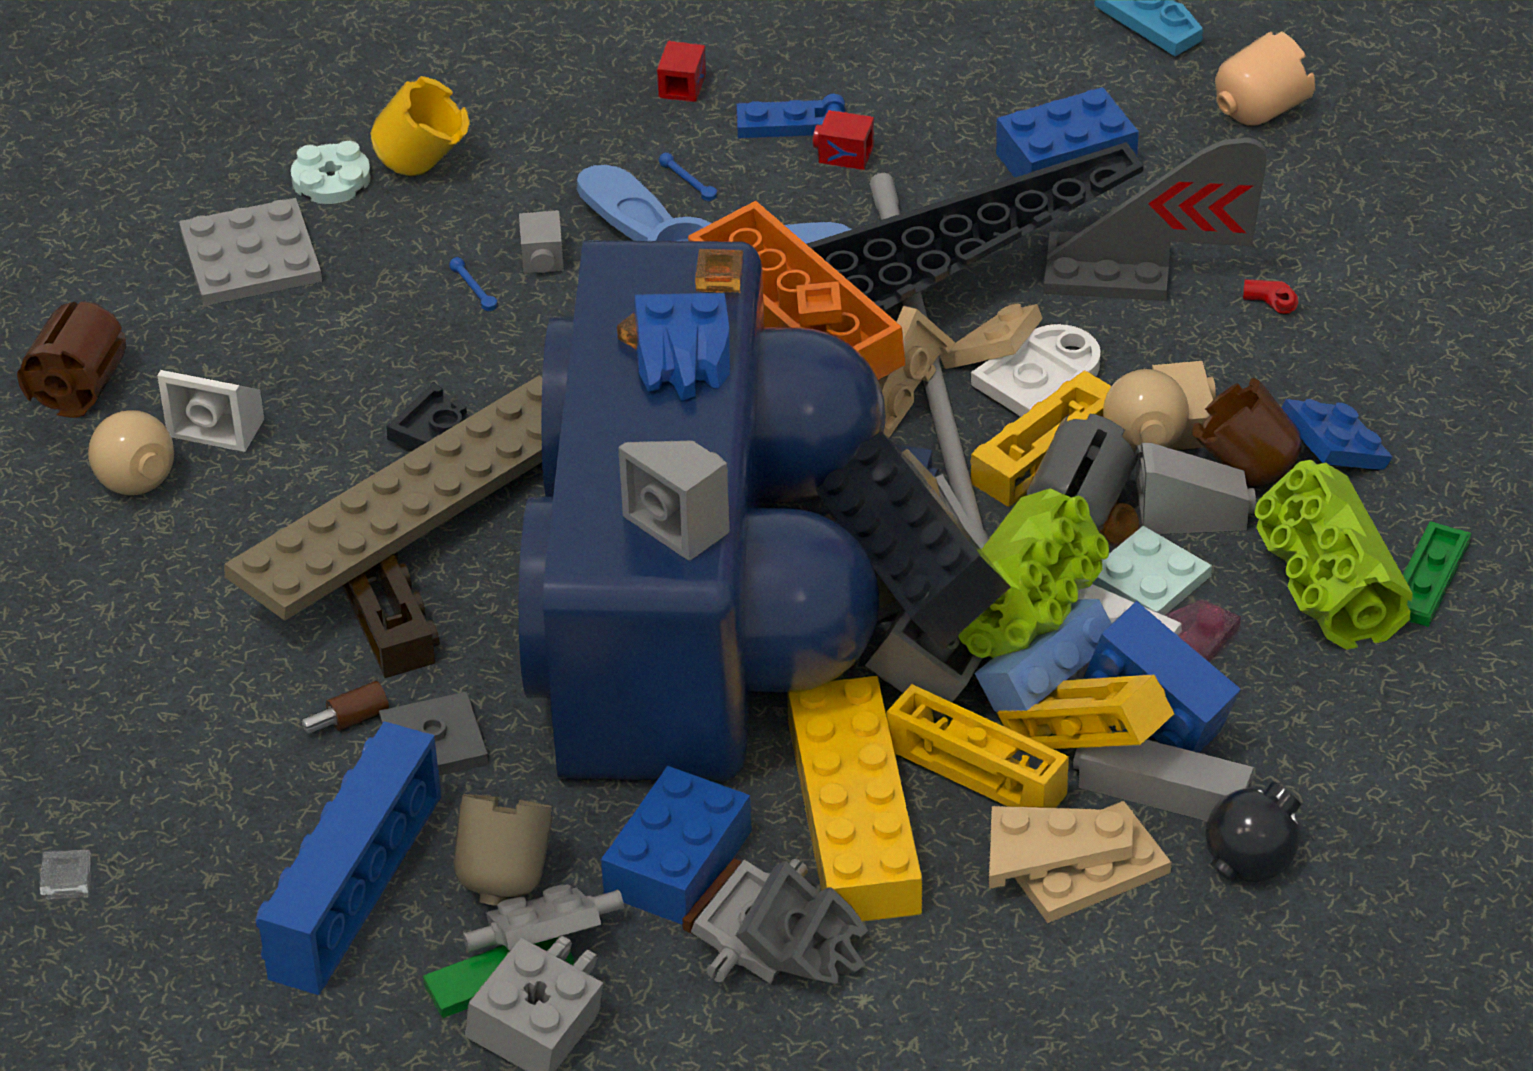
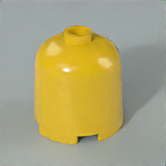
[371,76,470,176]

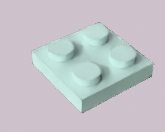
[1093,526,1212,616]

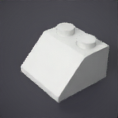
[157,370,264,452]

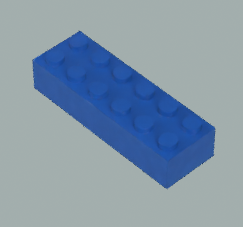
[256,721,441,995]

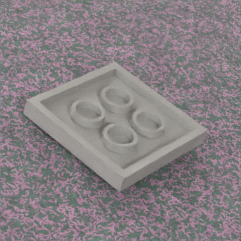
[179,198,322,306]

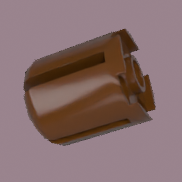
[17,301,127,418]

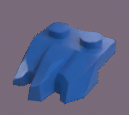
[634,293,730,401]

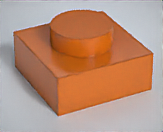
[796,281,843,327]

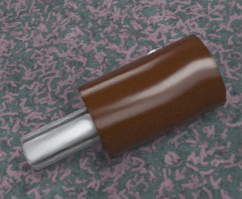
[302,680,389,734]

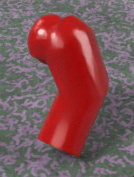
[1243,279,1298,314]

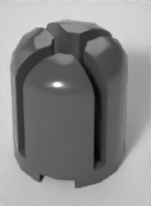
[1027,413,1139,532]

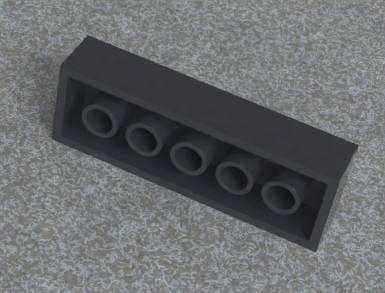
[815,430,1011,649]

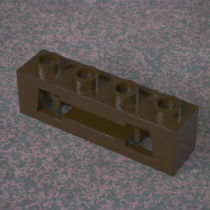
[342,552,440,678]

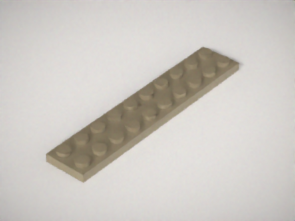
[224,375,542,621]

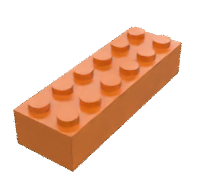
[688,201,906,380]

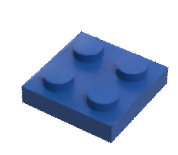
[1281,399,1393,470]

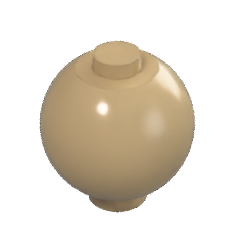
[1103,369,1189,453]
[88,410,174,495]

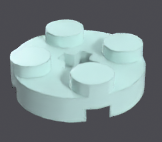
[291,141,371,204]

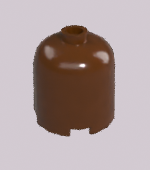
[1192,378,1301,488]

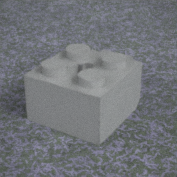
[465,936,603,1071]

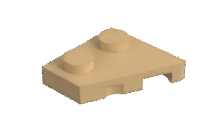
[940,304,1043,369]

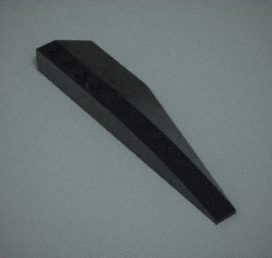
[807,142,1144,311]

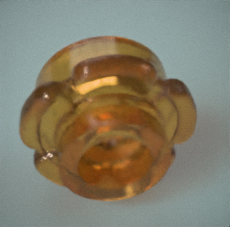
[1101,502,1139,544]

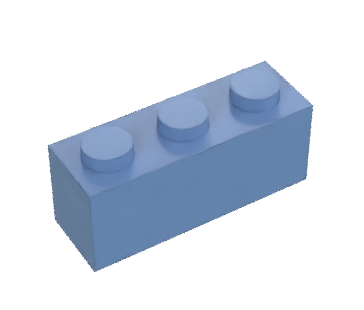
[975,599,1112,712]

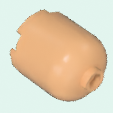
[1215,32,1315,126]

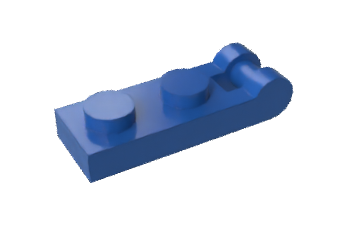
[737,94,845,138]

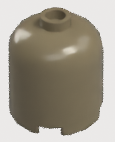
[453,794,553,905]

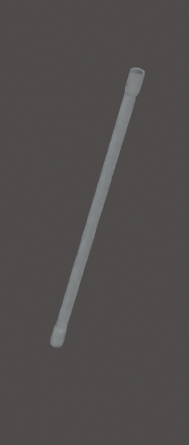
[870,173,989,545]

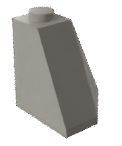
[1135,443,1256,534]

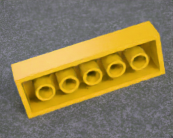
[787,676,922,921]

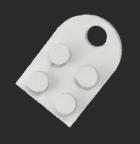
[971,324,1100,417]

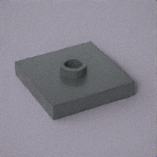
[379,691,489,776]

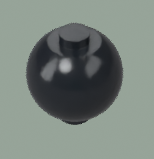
[1205,781,1302,882]

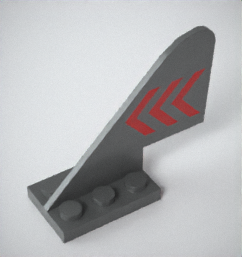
[1044,137,1267,301]

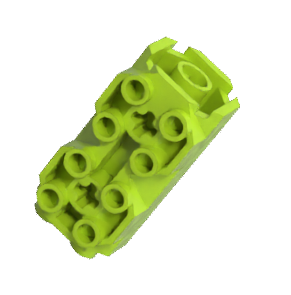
[1255,460,1413,650]
[958,488,1109,658]

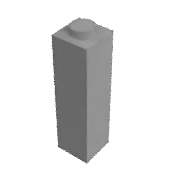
[1073,731,1254,821]

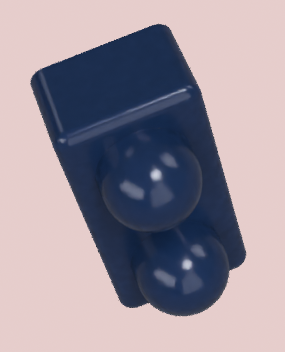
[519,240,886,781]

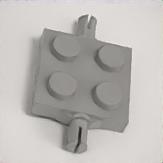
[691,859,808,984]
[463,885,624,952]

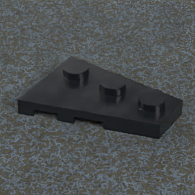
[386,382,470,450]

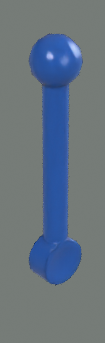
[659,152,717,201]
[449,257,497,311]

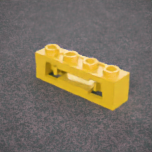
[970,370,1112,507]
[997,674,1174,751]
[887,684,1069,808]

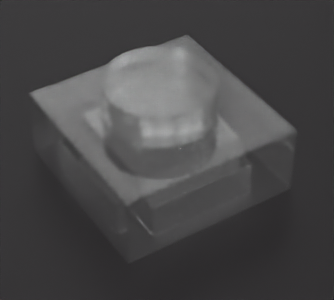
[39,850,92,899]

